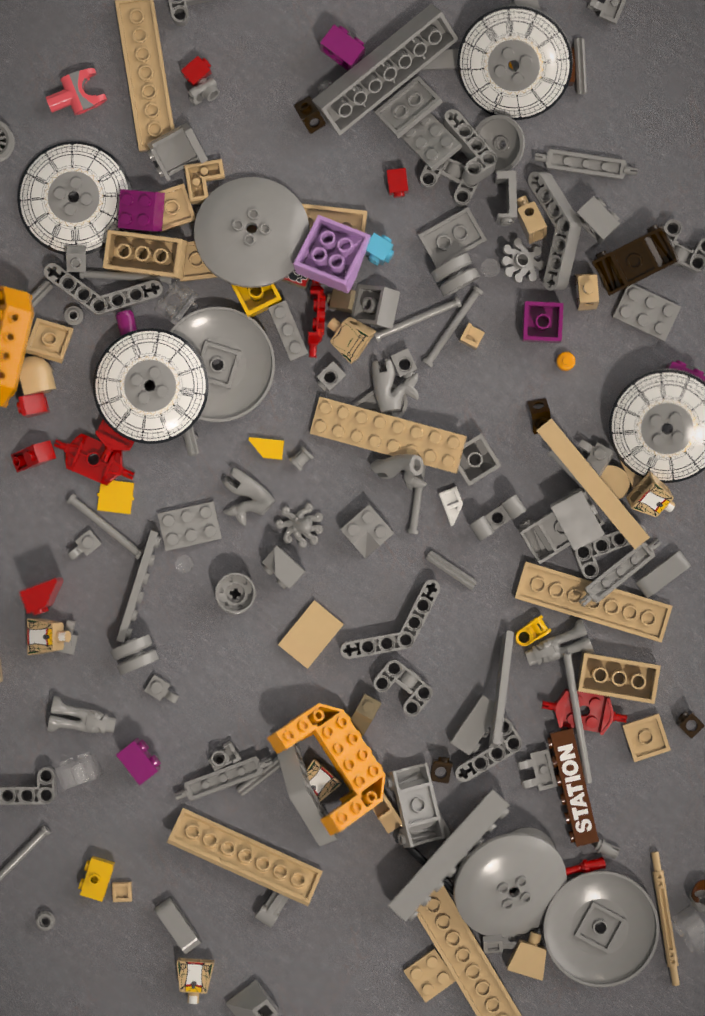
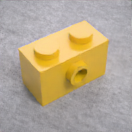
[78,856,115,902]

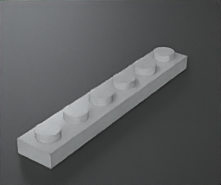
[116,530,161,643]

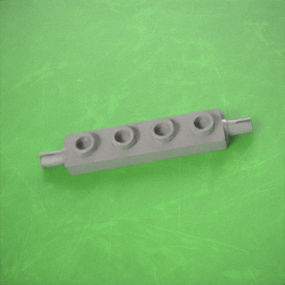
[534,149,638,180]
[578,538,661,607]
[174,756,274,801]

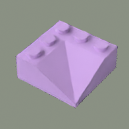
[293,215,371,294]

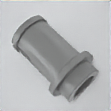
[594,839,620,859]

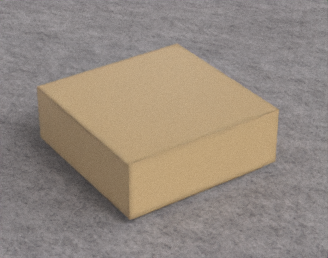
[112,881,132,902]

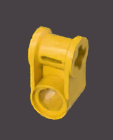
[514,614,552,646]

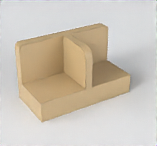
[372,792,403,834]

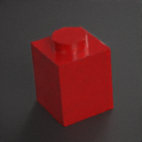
[181,56,212,87]
[386,168,409,198]

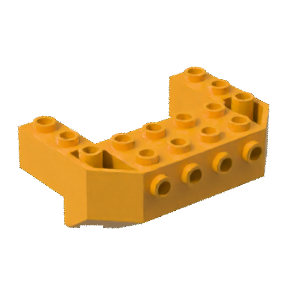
[0,286,34,408]
[267,703,386,836]

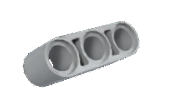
[636,550,691,598]
[154,897,202,954]

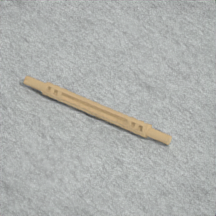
[651,851,680,986]

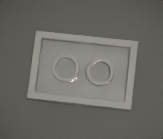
[374,76,443,139]
[400,113,462,171]
[418,207,487,269]
[612,284,681,342]
[157,501,222,551]

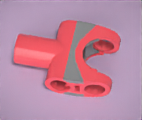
[46,68,107,115]

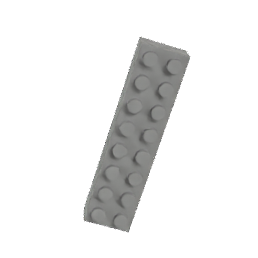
[312,4,458,136]
[388,789,510,922]

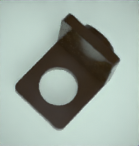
[294,96,326,134]
[527,398,551,434]
[676,710,704,739]
[431,756,453,783]

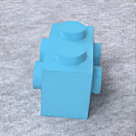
[365,233,395,266]

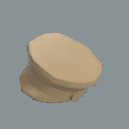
[600,465,630,499]

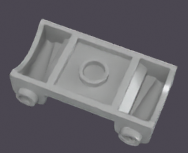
[518,488,605,564]
[384,763,445,848]

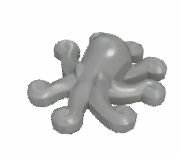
[501,238,545,283]
[275,503,323,548]

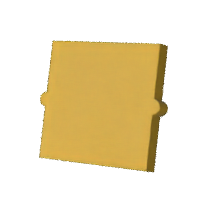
[97,480,134,514]

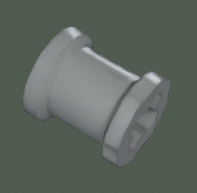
[289,446,314,471]

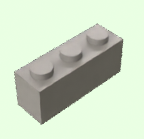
[268,300,308,362]
[450,694,494,756]

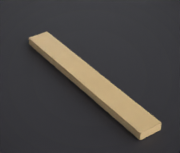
[536,418,650,549]

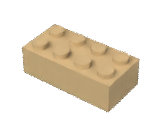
[103,230,188,280]
[576,652,661,704]

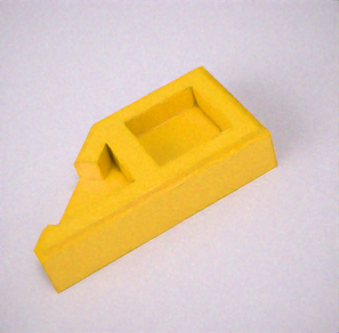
[249,437,284,460]

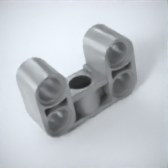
[419,158,479,207]
[663,219,705,273]
[469,494,527,541]
[373,659,433,717]

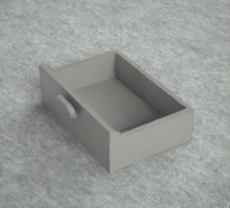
[550,488,605,550]

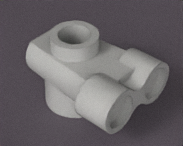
[188,77,220,106]
[207,741,242,771]

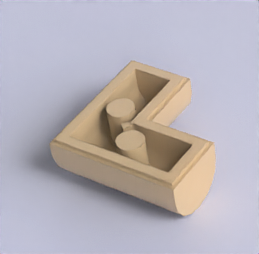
[184,159,225,204]

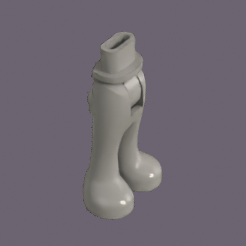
[525,619,594,666]
[47,696,116,734]

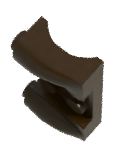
[592,224,679,296]

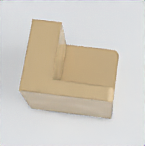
[459,323,485,350]

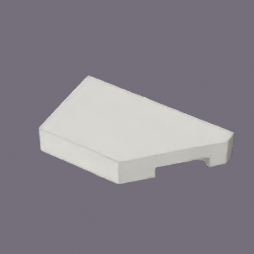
[438,487,463,526]

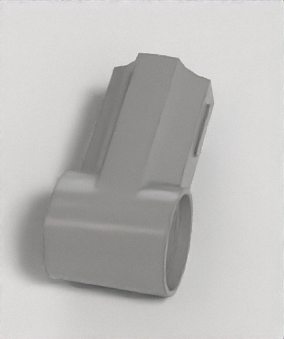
[255,891,289,928]

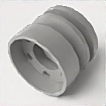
[215,573,255,614]

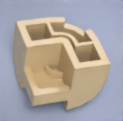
[20,356,56,395]

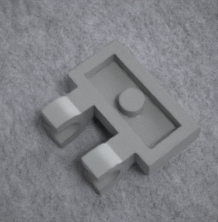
[587,0,626,25]
[578,439,615,477]
[516,749,557,791]

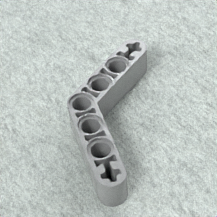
[528,172,582,291]
[44,263,164,316]
[340,579,440,659]
[277,742,339,847]

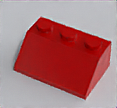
[19,577,64,616]

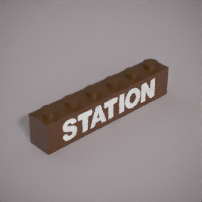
[547,728,599,847]

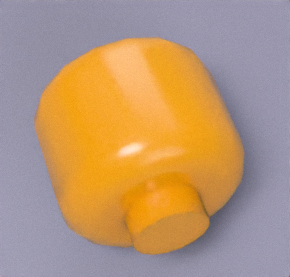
[556,352,576,371]

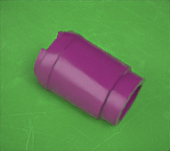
[116,310,137,336]

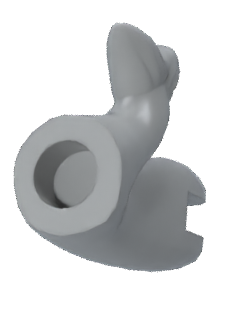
[372,359,419,413]
[371,454,427,489]
[222,467,275,526]

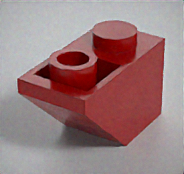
[16,393,50,418]
[11,440,56,473]

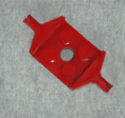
[308,280,326,358]
[95,420,134,463]
[54,433,135,486]
[541,689,627,735]

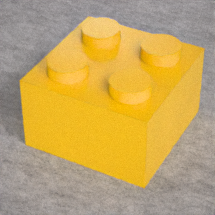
[231,284,282,318]

